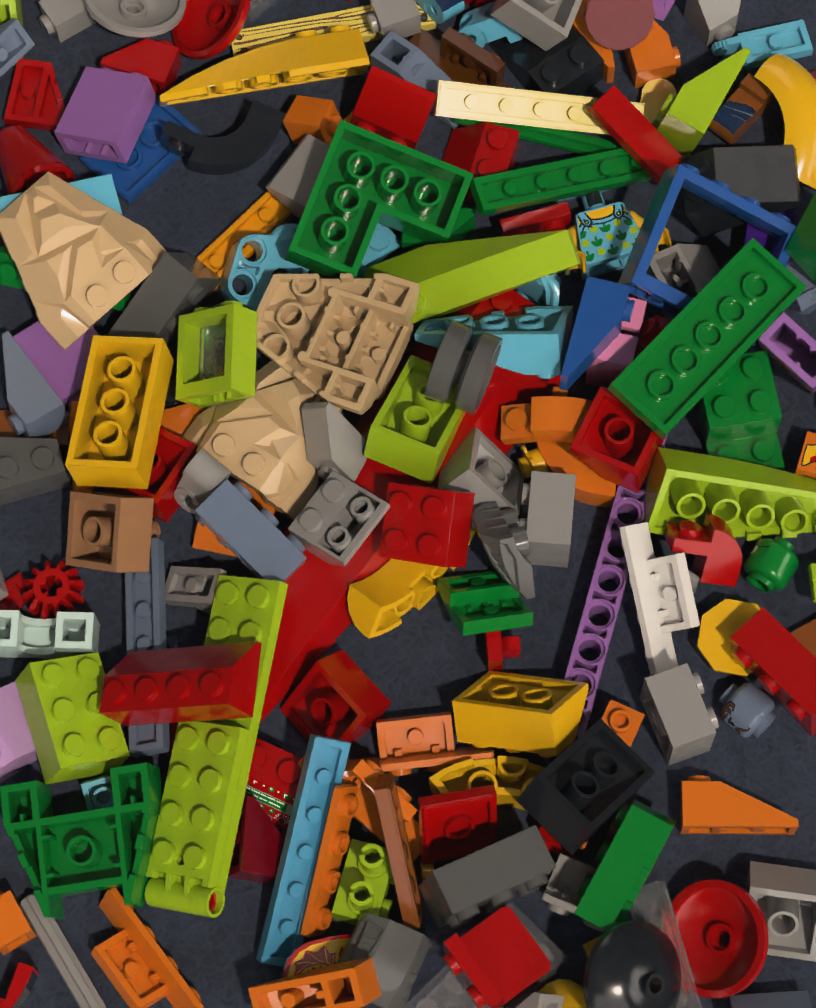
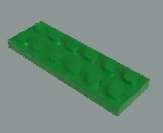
[607,238,807,439]

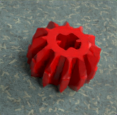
[22,560,85,619]

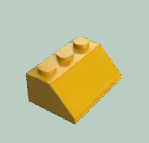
[452,671,589,758]

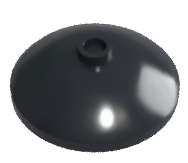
[583,921,682,1008]

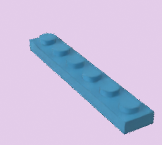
[256,734,351,967]

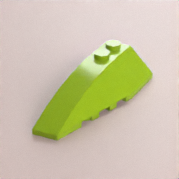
[364,229,581,327]
[645,447,816,541]

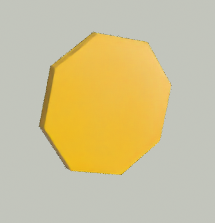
[697,599,760,677]

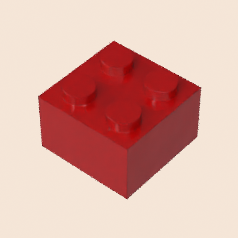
[379,482,475,567]

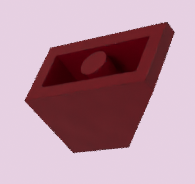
[228,795,285,883]

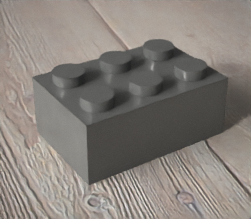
[418,825,556,930]

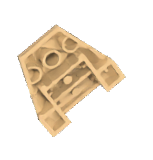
[0,172,167,351]
[256,273,420,415]
[182,361,342,521]

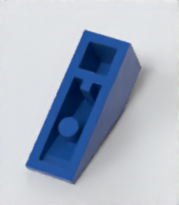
[559,276,635,391]

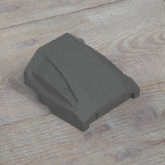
[471,501,535,599]
[339,913,434,1008]

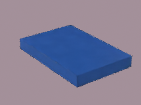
[79,92,202,205]

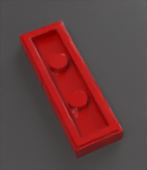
[587,85,684,185]

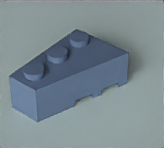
[195,479,307,583]

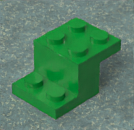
[698,350,785,470]

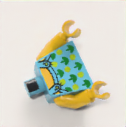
[565,191,672,279]

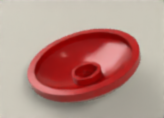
[172,0,251,60]
[661,880,769,998]

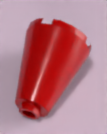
[0,125,77,195]

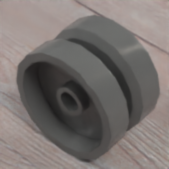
[425,320,503,415]

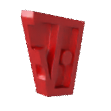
[4,58,66,131]

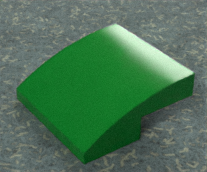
[437,570,533,636]

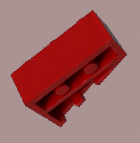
[730,607,816,737]

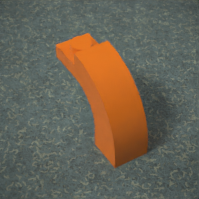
[534,387,616,508]
[500,396,593,445]

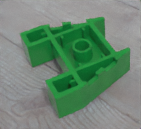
[0,762,163,920]

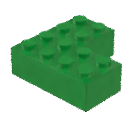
[285,119,474,278]

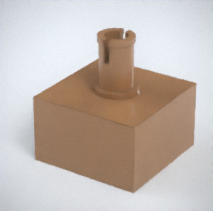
[65,491,161,573]

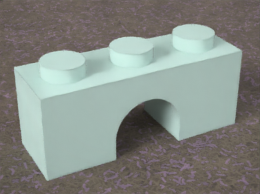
[0,610,100,659]

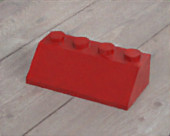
[99,641,262,726]

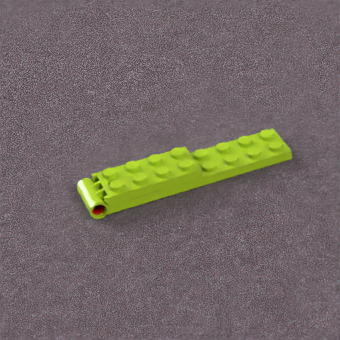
[145,575,288,918]

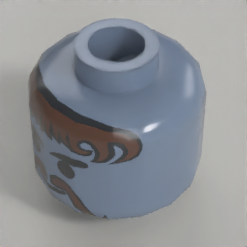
[719,682,776,738]

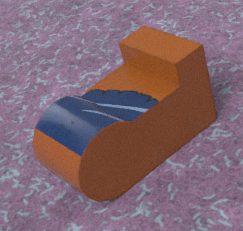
[708,73,773,145]

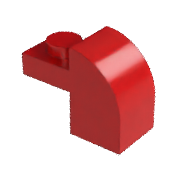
[664,513,742,587]

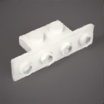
[619,522,700,675]

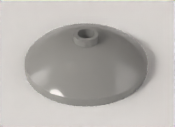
[83,0,186,38]

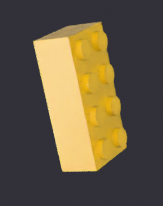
[65,335,174,489]

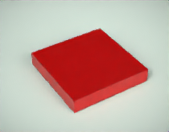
[418,785,498,864]

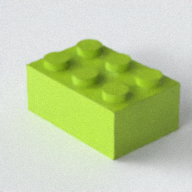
[15,652,130,785]

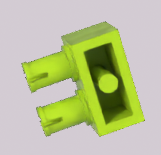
[331,839,395,925]

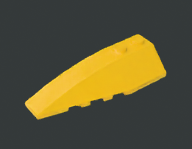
[159,25,370,107]

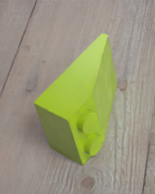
[652,47,751,158]
[363,355,465,484]

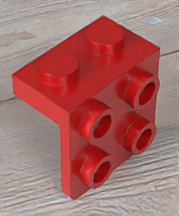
[442,906,551,1008]

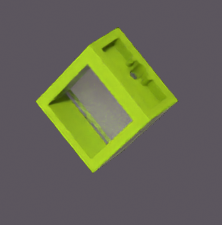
[175,301,258,408]

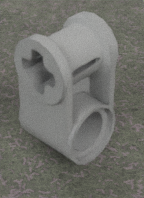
[174,448,232,514]

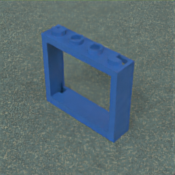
[618,163,797,346]

